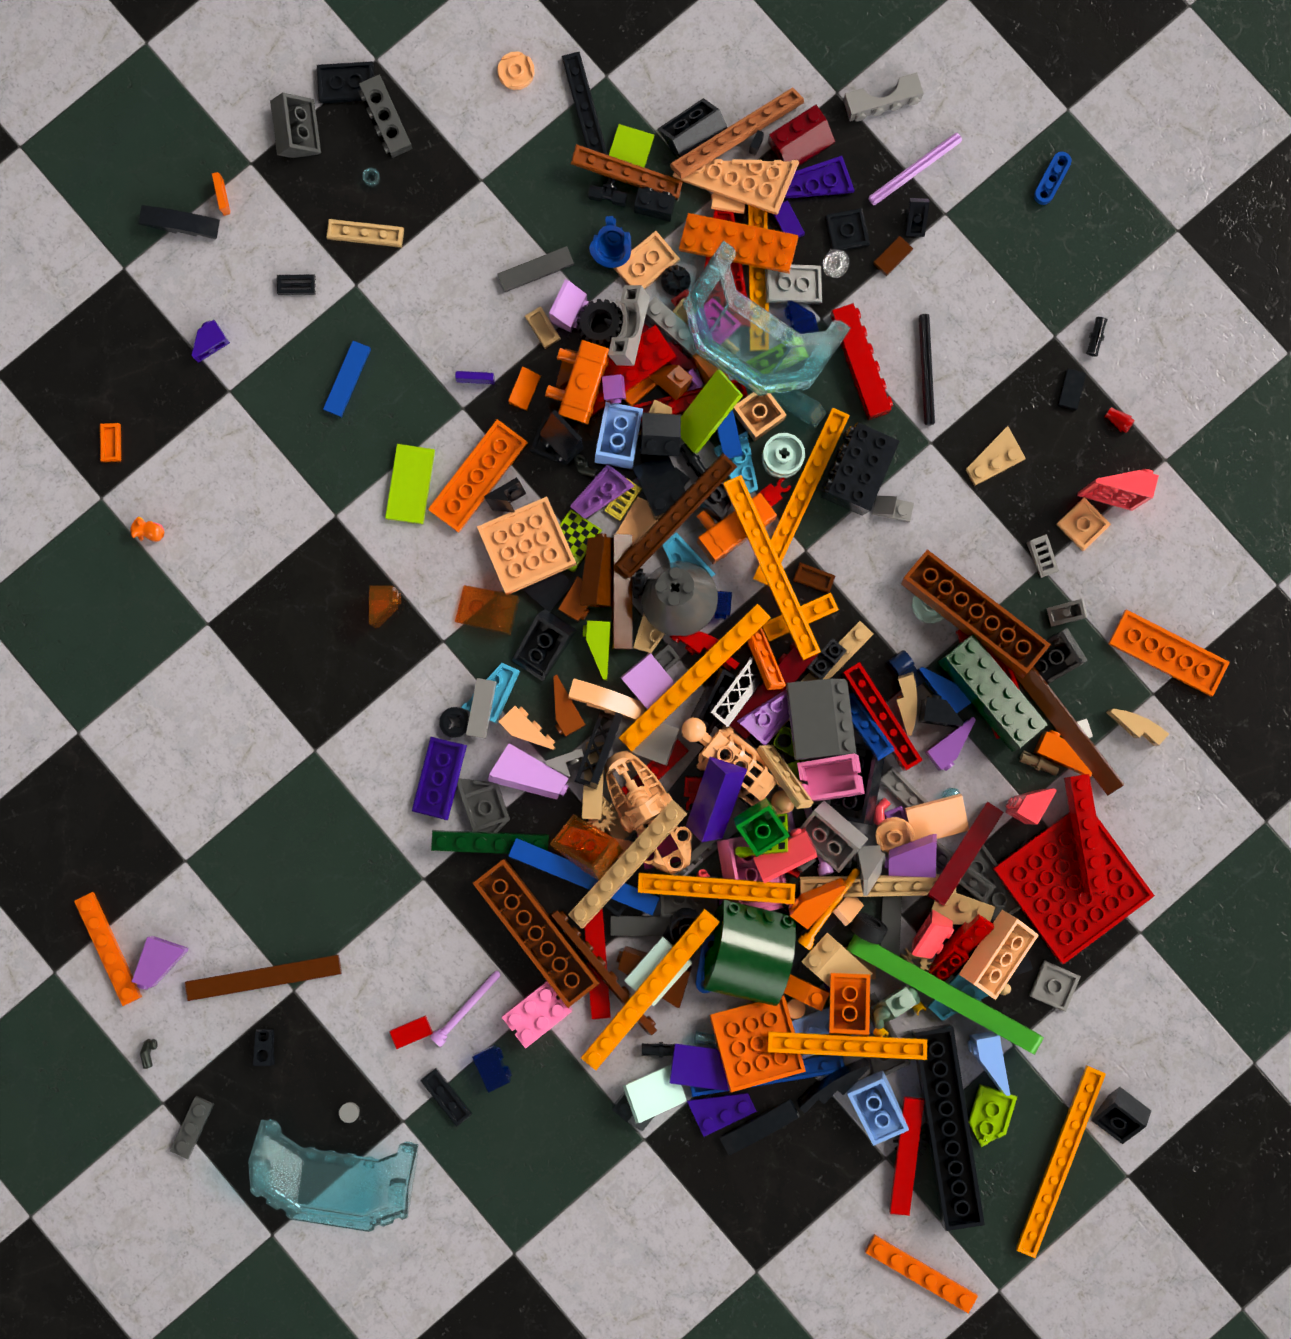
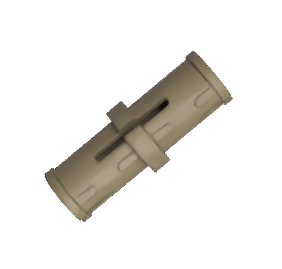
[1019,750,1060,776]

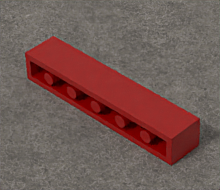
[830,303,893,420]
[841,662,922,771]
[1064,774,1109,893]

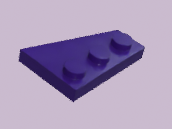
[687,1092,757,1137]

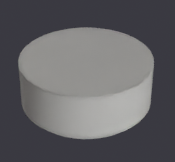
[339,1102,360,1123]

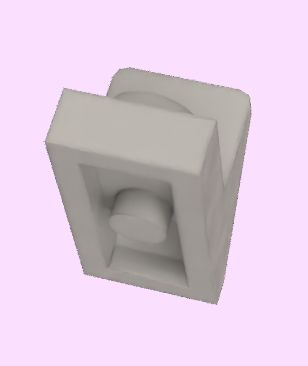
[872,496,914,522]
[1047,599,1088,627]
[545,749,584,777]

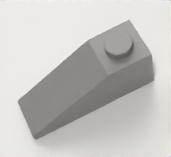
[856,845,885,896]

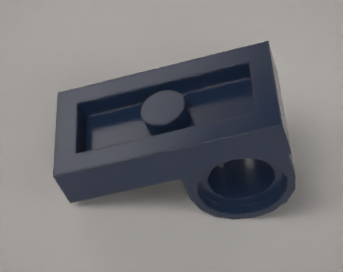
[886,650,926,687]

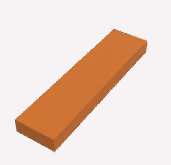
[747,627,786,690]

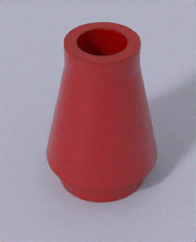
[1105,407,1135,433]

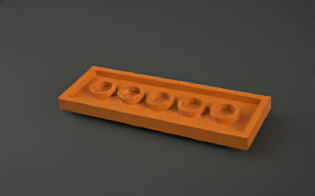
[679,213,798,274]
[428,419,528,533]
[1108,609,1230,696]

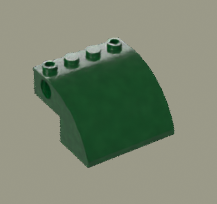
[704,900,796,1006]

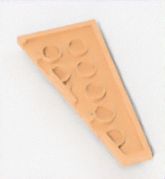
[673,159,799,215]

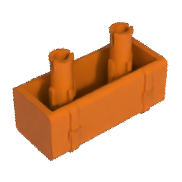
[545,340,610,425]
[696,493,777,565]

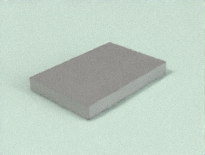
[765,265,822,304]

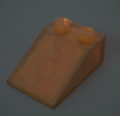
[455,585,520,636]
[550,814,623,881]

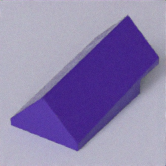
[686,757,747,842]

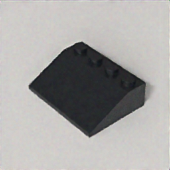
[812,743,885,825]

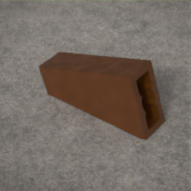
[580,533,612,608]
[616,946,692,1008]

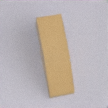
[896,672,917,736]
[1106,709,1169,746]

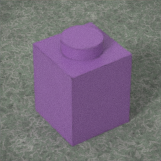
[602,374,626,404]

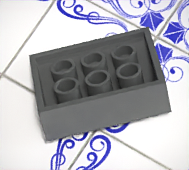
[786,679,856,760]

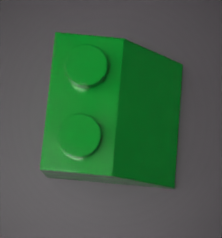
[733,798,790,857]

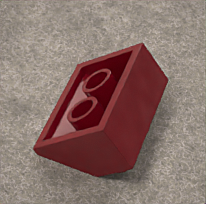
[768,104,835,166]

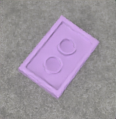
[620,652,675,710]

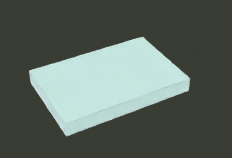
[624,936,692,1006]
[623,1064,687,1123]

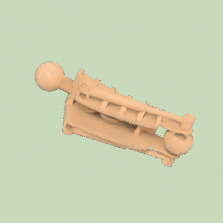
[682,717,802,814]

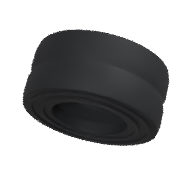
[850,912,888,944]

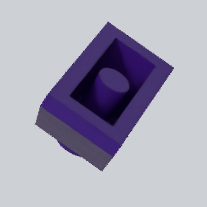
[192,320,230,363]

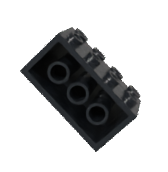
[821,422,900,516]

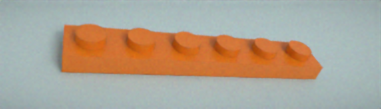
[74,892,142,1006]
[865,1234,978,1314]

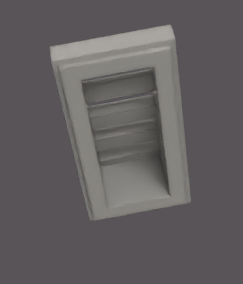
[1027,534,1059,578]

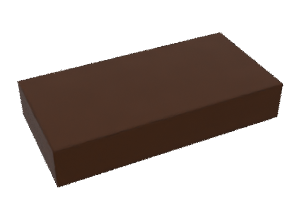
[873,236,913,277]
[793,562,835,594]

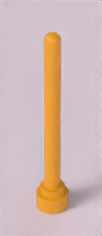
[797,868,860,950]

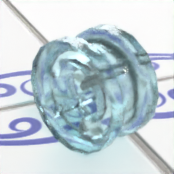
[363,168,380,187]

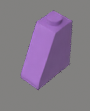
[885,834,937,878]
[132,936,189,990]

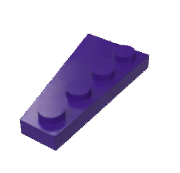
[784,156,855,199]

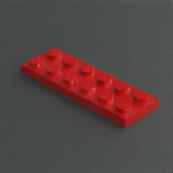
[563,325,677,418]

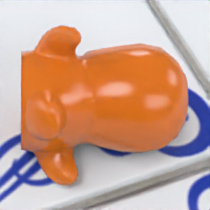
[130,517,165,542]

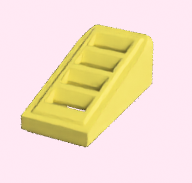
[605,478,642,521]

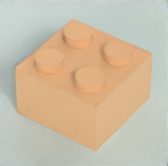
[733,385,786,442]

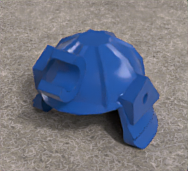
[589,216,631,268]

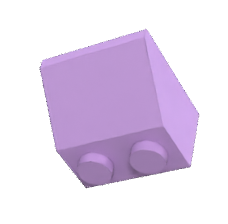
[549,279,589,333]

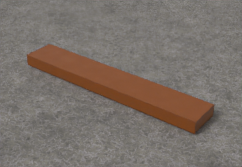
[570,144,683,200]

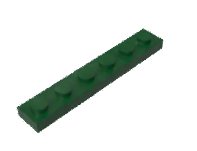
[431,830,549,854]

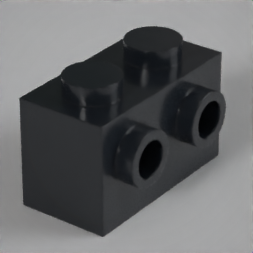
[634,187,676,222]

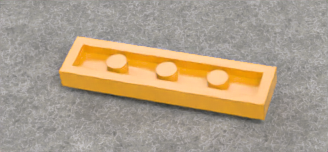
[762,593,839,642]

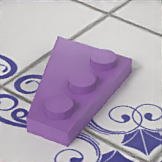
[570,464,634,519]
[737,690,790,745]

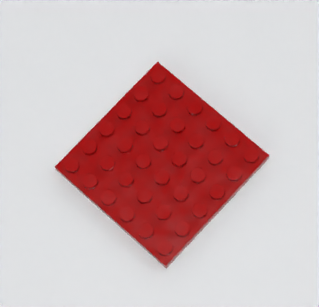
[992,812,1155,964]

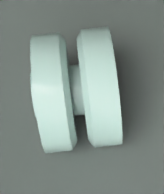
[762,433,805,479]

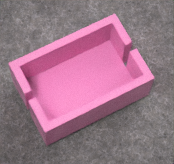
[797,753,865,802]
[502,981,573,1049]

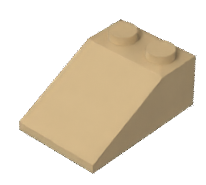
[801,933,873,987]

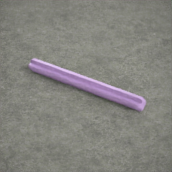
[868,133,962,205]

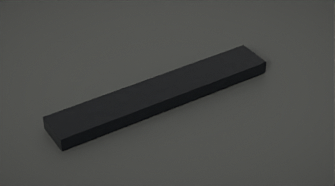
[562,51,608,155]

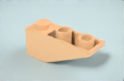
[498,706,556,750]

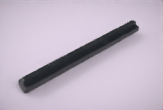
[919,314,935,426]

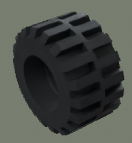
[577,299,623,348]

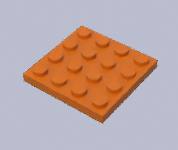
[709,995,806,1092]

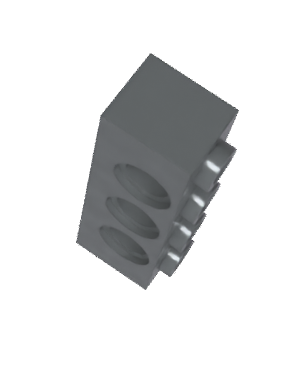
[358,74,413,158]

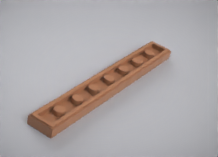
[670,87,804,180]

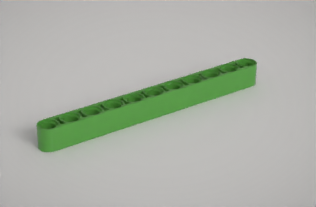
[846,934,1044,1055]

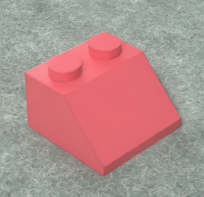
[911,909,954,959]

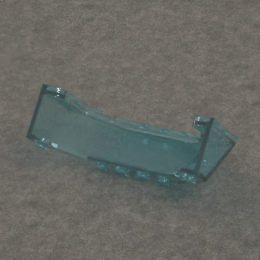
[683,241,851,396]
[248,1120,418,1232]

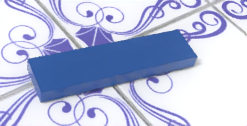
[323,341,371,418]
[849,692,895,761]

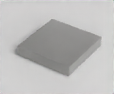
[630,723,680,766]
[1029,960,1081,1012]

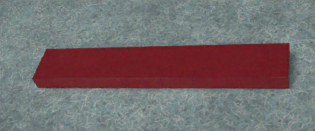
[927,801,1004,906]

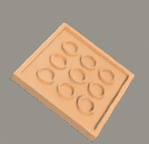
[477,496,577,595]

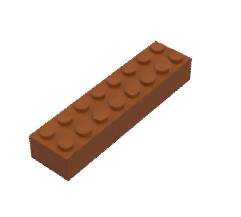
[901,549,1051,679]
[473,859,600,1008]

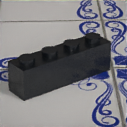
[682,668,736,746]

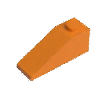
[1034,730,1092,777]
[788,878,846,929]
[784,974,830,1011]

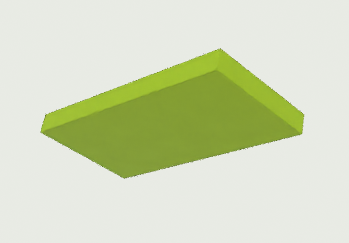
[681,370,743,454]
[385,444,435,525]

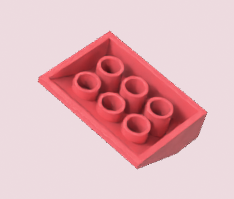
[1077,469,1159,511]

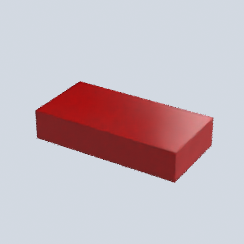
[389,1015,433,1049]

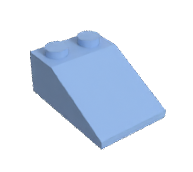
[595,402,643,469]
[967,1031,1010,1096]
[847,1070,909,1146]

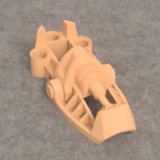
[605,751,693,875]

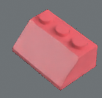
[1005,788,1057,825]
[753,827,817,883]

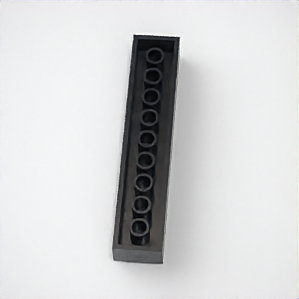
[911,1024,985,1231]

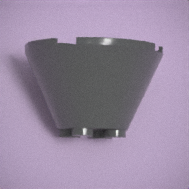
[641,561,718,636]

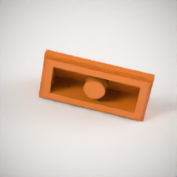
[508,367,541,411]

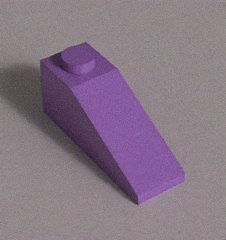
[925,717,976,771]

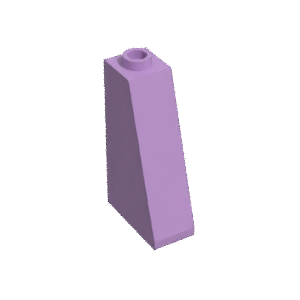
[488,743,569,800]

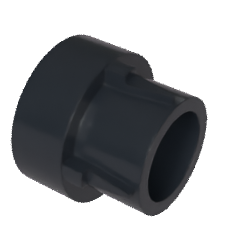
[670,908,699,943]

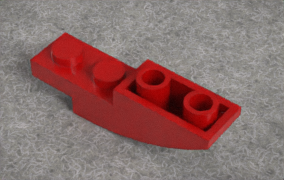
[669,631,740,671]
[928,914,994,981]

